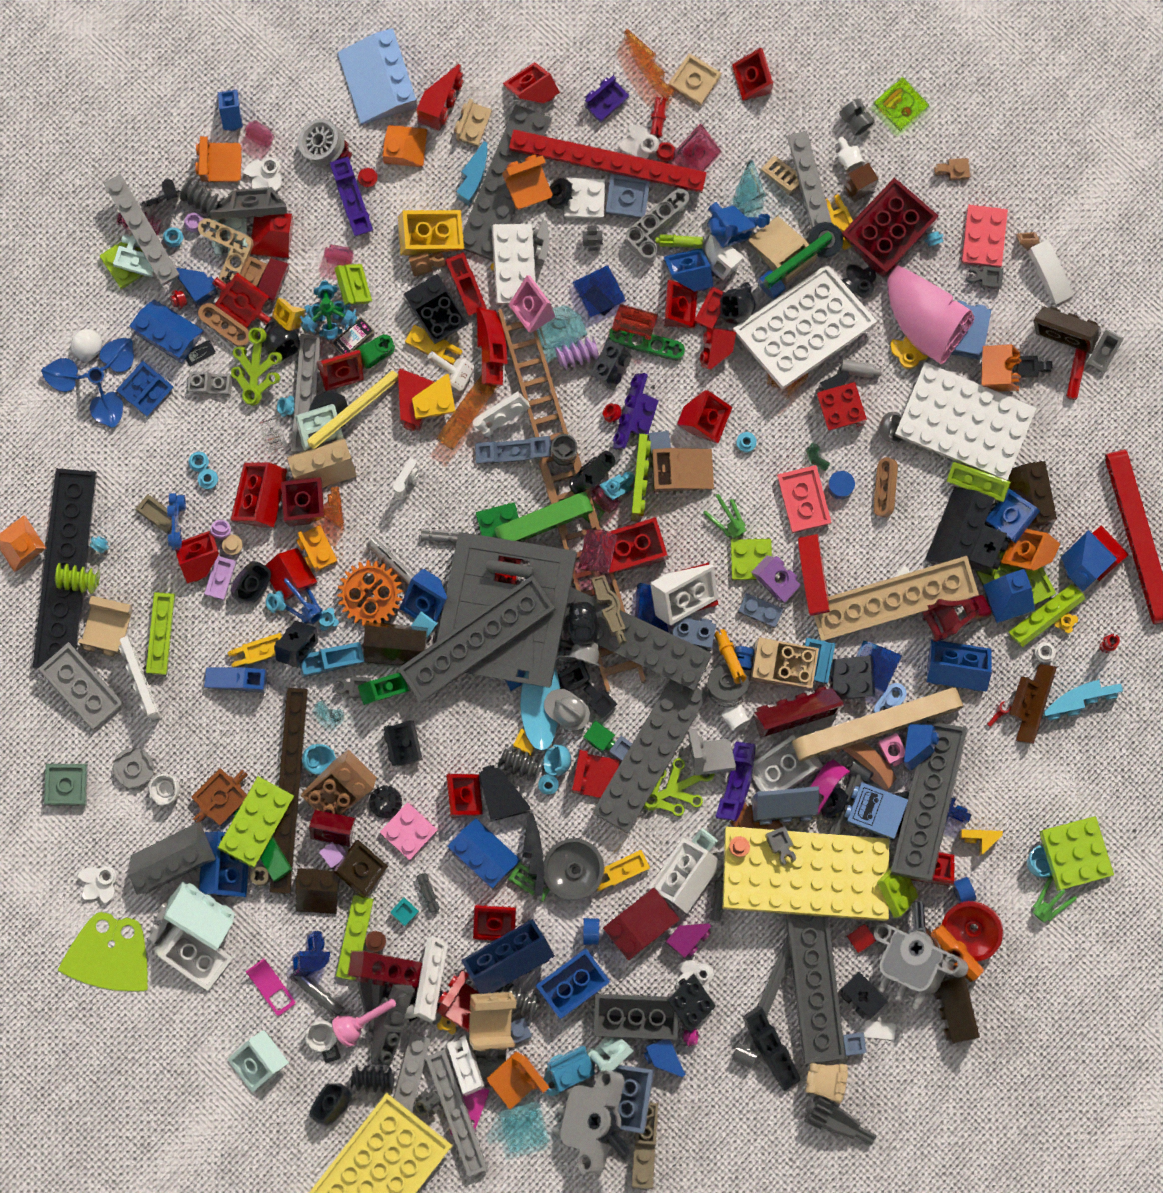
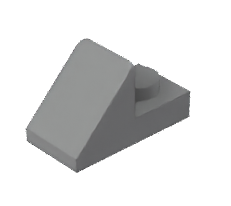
[1087,329,1124,373]

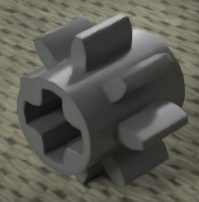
[582,226,603,251]
[415,1090,441,1117]

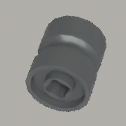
[839,99,875,136]
[551,434,578,466]

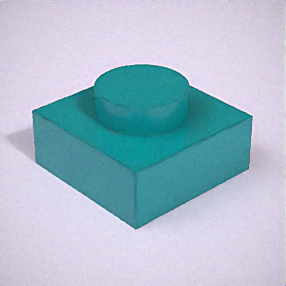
[390,897,419,926]

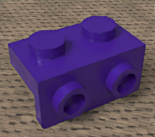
[584,75,630,123]

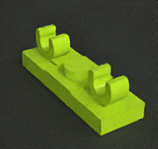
[946,462,1011,502]

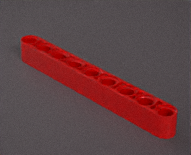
[1105,449,1163,625]

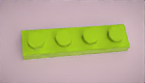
[1008,584,1085,647]
[146,592,175,675]
[336,895,374,981]

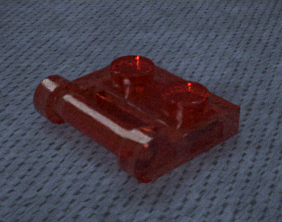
[612,304,658,340]

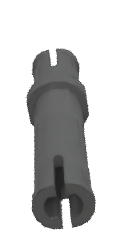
[289,968,345,1018]

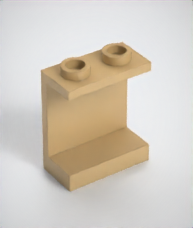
[78,596,133,657]
[469,992,516,1051]

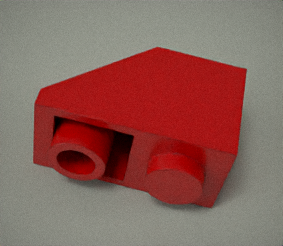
[700,327,736,369]

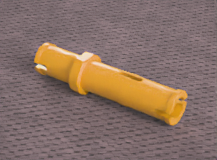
[714,629,747,684]

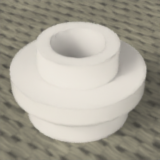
[1035,642,1055,663]

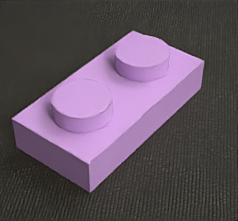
[204,556,237,601]

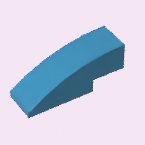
[456,141,488,207]
[299,642,365,678]

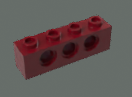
[348,951,423,992]

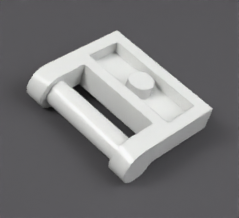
[393,458,419,501]

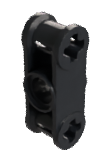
[569,451,615,494]

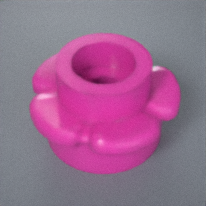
[683,1029,699,1047]

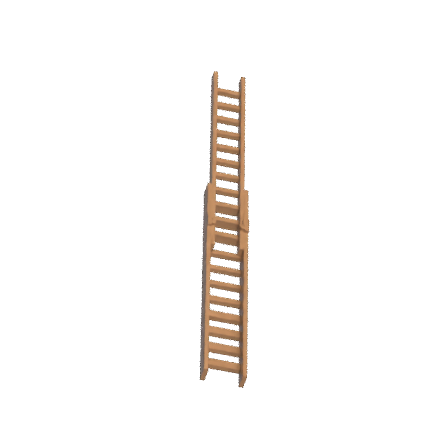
[498,309,646,693]

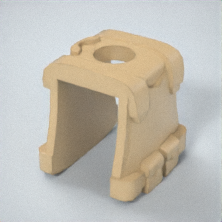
[805,1063,848,1104]

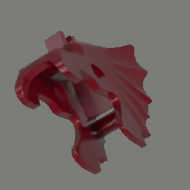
[922,595,992,642]

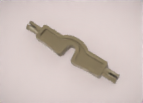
[589,565,627,646]

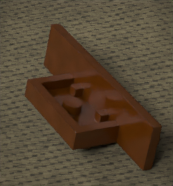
[1009,664,1057,744]

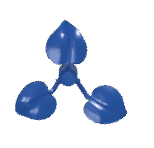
[41,338,134,428]

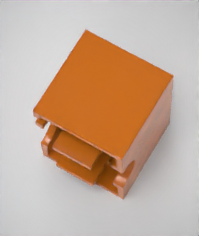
[982,344,1021,392]

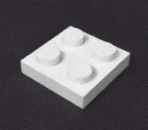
[564,178,605,219]

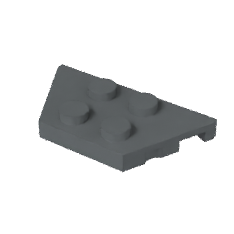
[210,187,287,219]

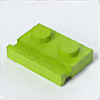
[334,264,372,305]

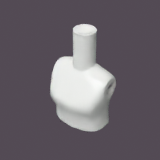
[837,137,865,173]
[721,702,751,733]

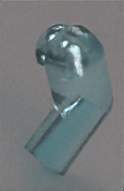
[314,700,344,723]

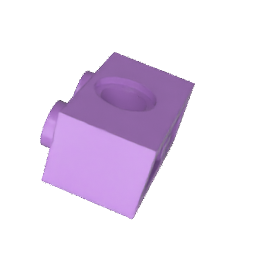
[751,555,801,603]

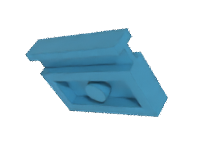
[805,638,835,684]
[547,1046,595,1092]

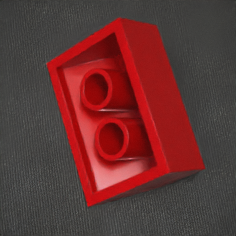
[230,462,287,528]

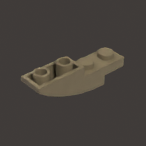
[632,1102,659,1190]

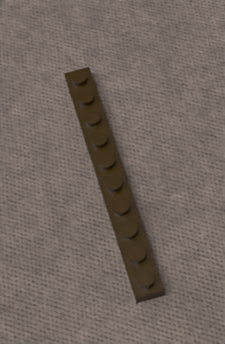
[269,687,308,894]

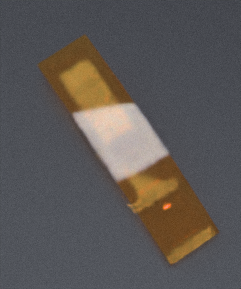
[624,28,674,103]
[436,375,498,450]

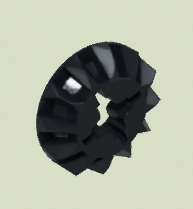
[547,178,574,210]
[369,785,402,818]
[821,788,849,819]

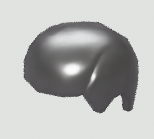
[879,412,903,444]

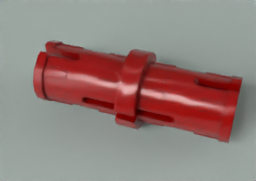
[650,97,667,138]
[1099,634,1120,653]

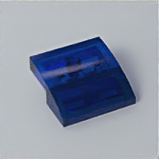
[572,265,626,318]
[856,640,902,693]

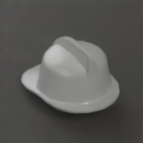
[557,642,601,666]
[544,689,590,731]

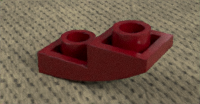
[258,258,289,303]

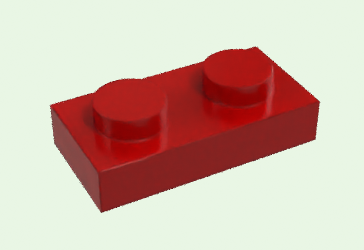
[694,287,724,329]

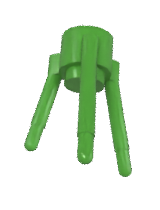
[703,494,747,539]
[1032,876,1077,923]

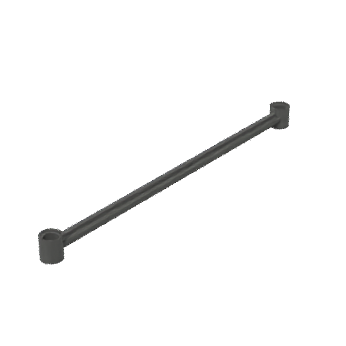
[732,759,872,1068]

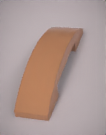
[835,742,897,791]

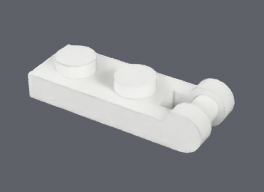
[473,392,530,437]
[447,1034,484,1096]

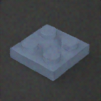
[606,174,650,219]

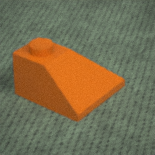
[383,125,427,168]
[0,515,47,572]
[1001,529,1060,571]

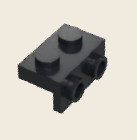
[590,340,632,390]
[384,720,423,766]

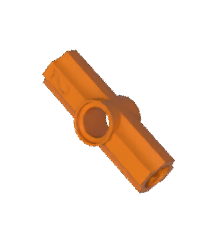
[931,924,984,983]

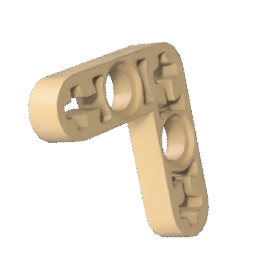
[198,218,253,284]

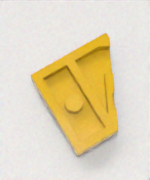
[412,374,456,419]

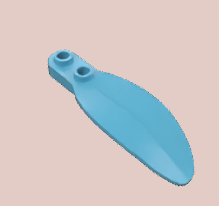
[520,668,560,751]

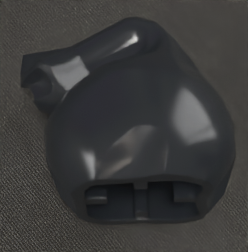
[720,282,756,324]
[258,322,300,360]

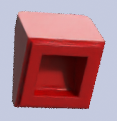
[847,924,876,953]

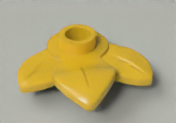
[891,337,928,369]

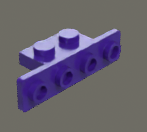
[612,373,659,450]

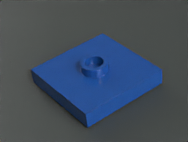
[985,489,1040,543]

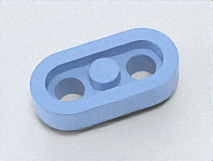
[873,683,907,713]

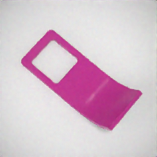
[810,759,850,815]
[245,958,296,1016]
[450,1088,490,1135]

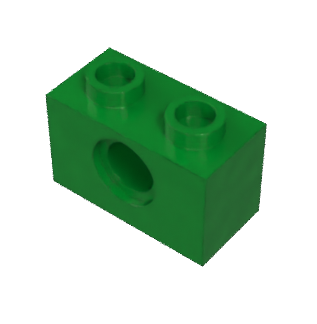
[357,672,409,705]

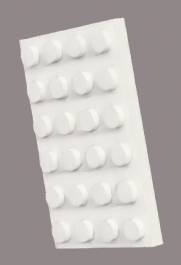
[733,264,877,390]
[894,362,1036,480]

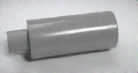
[840,359,882,379]

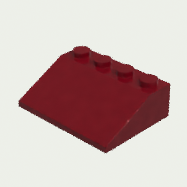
[841,177,939,279]
[753,686,844,738]

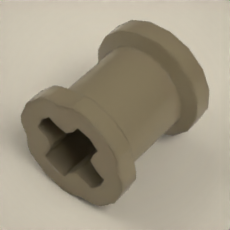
[250,867,271,886]

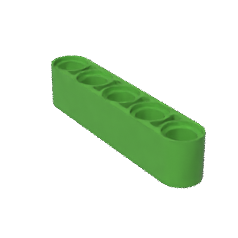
[494,492,594,542]

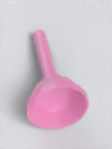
[332,999,396,1047]

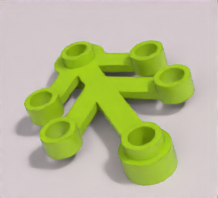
[231,328,282,406]
[643,758,715,817]

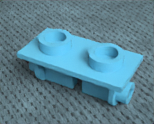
[599,472,635,500]

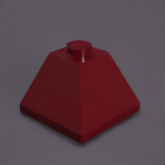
[281,477,325,527]

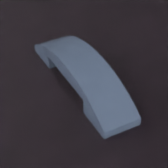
[475,436,551,464]

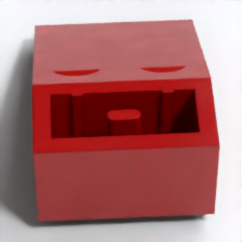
[416,64,464,131]

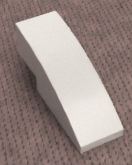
[1028,239,1073,306]

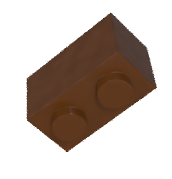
[844,162,879,202]

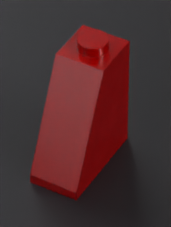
[398,368,434,431]

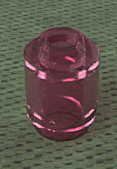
[244,120,275,148]
[324,244,354,266]
[591,484,621,514]

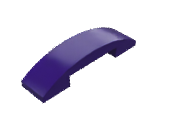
[330,157,374,237]
[716,741,756,821]

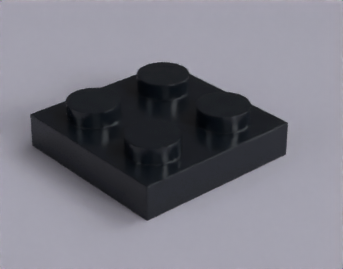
[832,655,875,700]

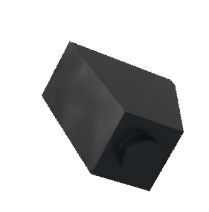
[479,765,531,822]

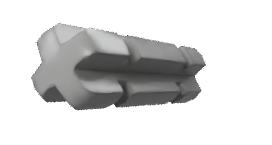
[421,528,459,543]

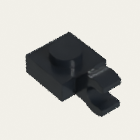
[1017,356,1053,378]
[583,683,618,719]

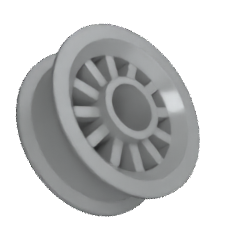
[298,119,345,166]

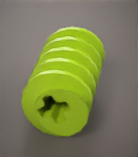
[55,562,100,594]

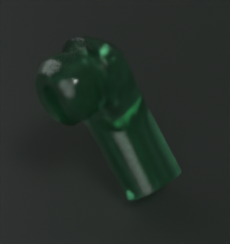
[806,443,830,471]

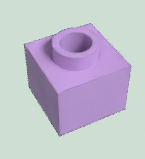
[319,842,346,870]

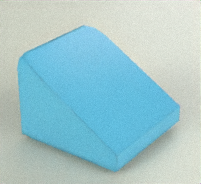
[411,611,437,639]

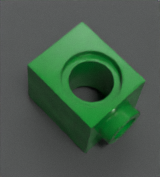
[583,720,616,754]

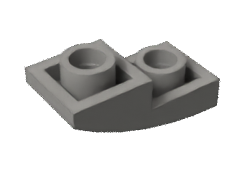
[533,219,549,266]
[188,371,233,395]
[148,902,171,945]

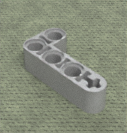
[626,189,689,263]

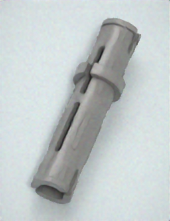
[366,536,415,586]

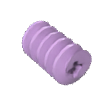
[554,336,599,370]

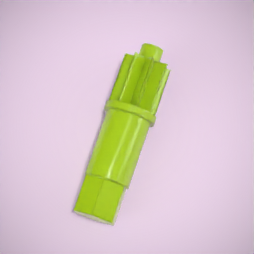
[655,234,703,248]

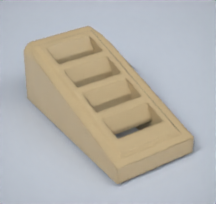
[761,155,800,196]

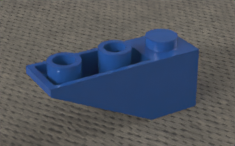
[204,667,268,693]

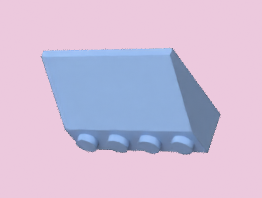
[338,28,417,125]

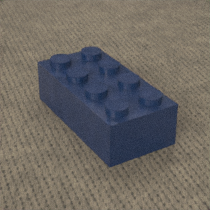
[461,919,555,994]

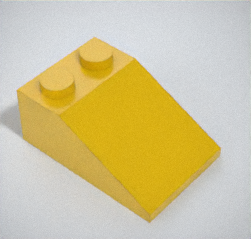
[398,210,464,256]

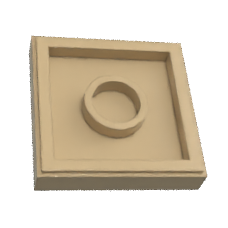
[668,53,722,107]

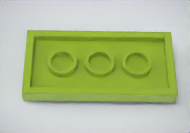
[631,434,651,522]
[217,776,294,868]

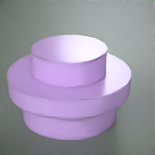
[184,213,204,233]
[210,520,231,539]

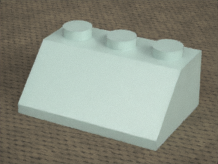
[163,881,235,951]

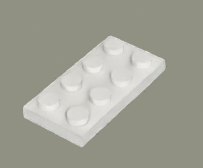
[492,224,536,305]
[118,636,161,720]

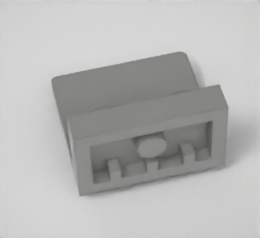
[688,728,736,775]

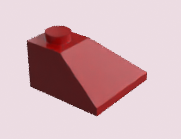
[503,62,560,103]
[250,213,294,259]
[677,390,733,443]
[176,531,219,584]

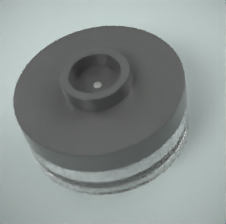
[708,664,749,708]

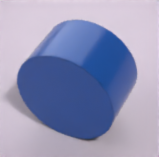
[757,270,786,300]
[827,471,855,500]
[952,876,977,903]
[583,918,599,945]

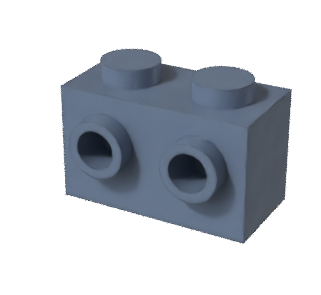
[672,615,716,651]

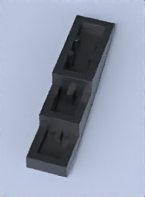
[522,812,544,901]
[742,1006,801,1091]

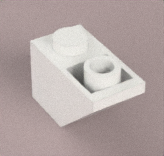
[704,235,744,280]

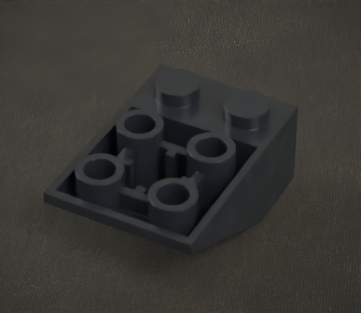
[403,274,469,345]

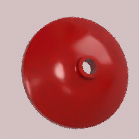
[942,901,1003,961]

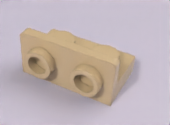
[454,98,492,147]

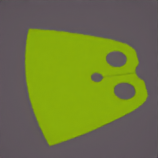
[58,912,148,991]

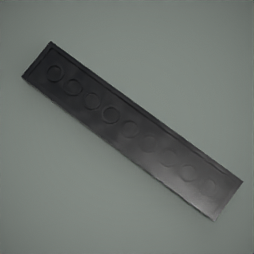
[33,468,97,669]

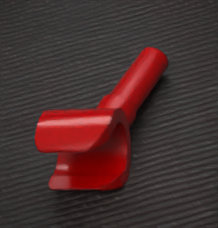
[987,701,1011,727]

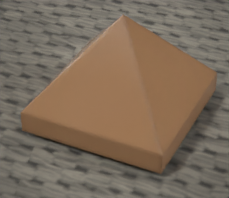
[1016,232,1040,251]

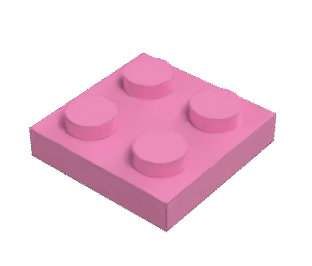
[379,802,438,861]

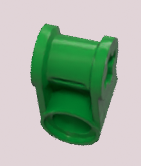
[356,334,395,369]

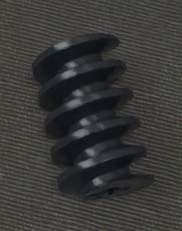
[351,1064,395,1094]

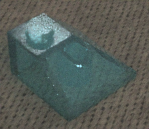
[732,159,766,214]
[536,305,587,350]

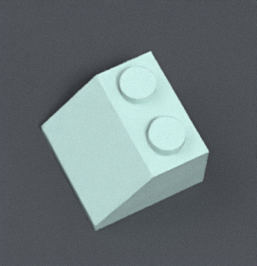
[227,1030,289,1093]

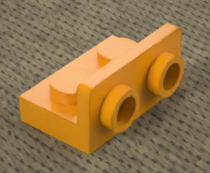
[296,525,338,572]

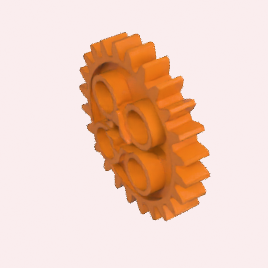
[337,560,404,626]

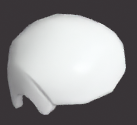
[71,329,102,361]
[149,773,180,805]
[305,1020,337,1052]

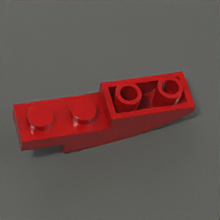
[477,308,507,387]

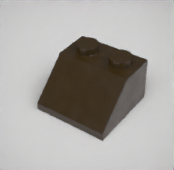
[295,868,340,914]

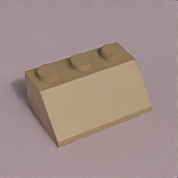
[287,438,357,488]

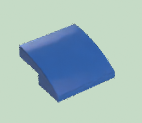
[115,361,173,417]

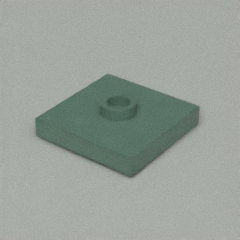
[44,764,88,806]

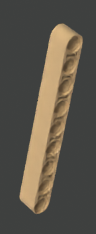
[792,687,964,762]

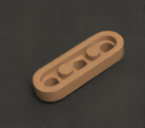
[198,303,250,347]
[874,457,898,518]

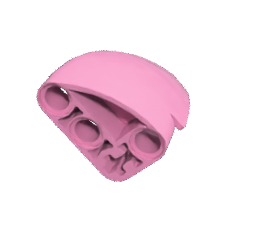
[887,265,975,364]

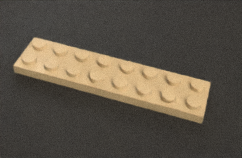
[814,556,979,641]

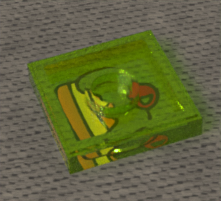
[873,77,930,132]

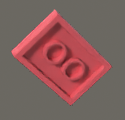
[961,204,1008,268]
[777,465,832,533]

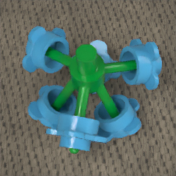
[300,280,357,340]

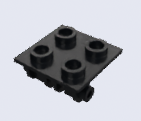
[141,179,181,207]
[667,974,716,1033]

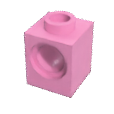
[877,733,905,767]

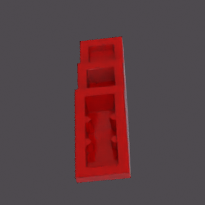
[798,534,830,616]

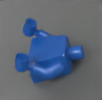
[707,202,770,248]

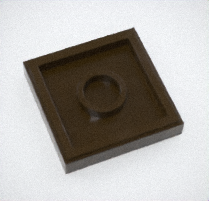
[333,840,388,898]

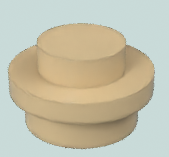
[222,535,243,555]

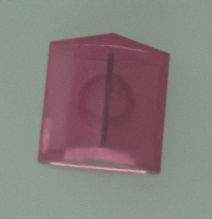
[673,124,721,171]

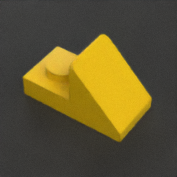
[272,298,306,331]
[959,829,1003,857]

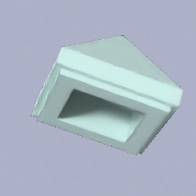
[692,828,718,852]

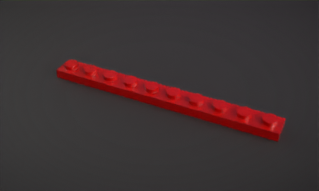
[509,129,707,193]

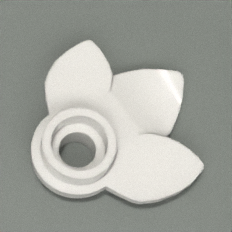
[619,124,659,159]
[244,158,282,192]
[78,866,117,903]
[676,960,714,993]

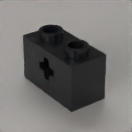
[969,525,1009,576]
[274,621,318,668]
[839,971,888,1020]

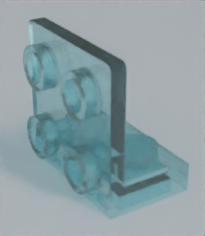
[498,1101,550,1153]

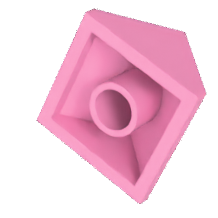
[509,275,555,332]

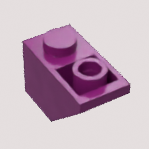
[665,923,712,959]

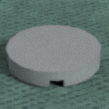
[113,748,154,789]

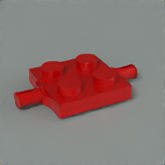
[212,273,272,328]

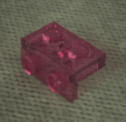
[578,530,617,574]

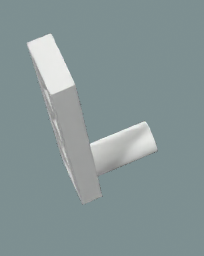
[404,936,448,1022]

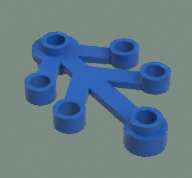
[167,493,186,551]

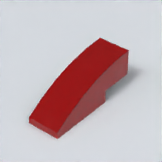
[445,252,487,316]

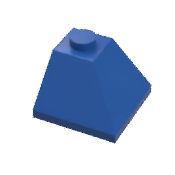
[664,248,714,291]
[1061,530,1117,591]
[400,569,447,623]
[983,569,1035,624]

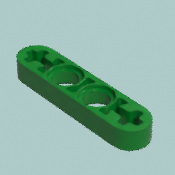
[609,325,685,361]

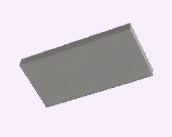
[37,642,123,730]

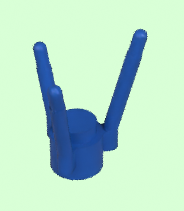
[284,578,323,624]

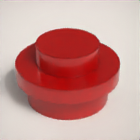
[656,142,676,162]
[358,168,378,187]
[170,290,187,310]
[603,403,622,423]

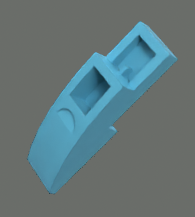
[1042,680,1123,721]

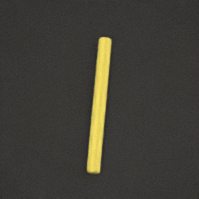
[307,371,398,449]

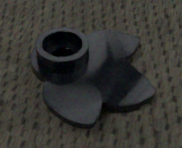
[841,264,876,298]

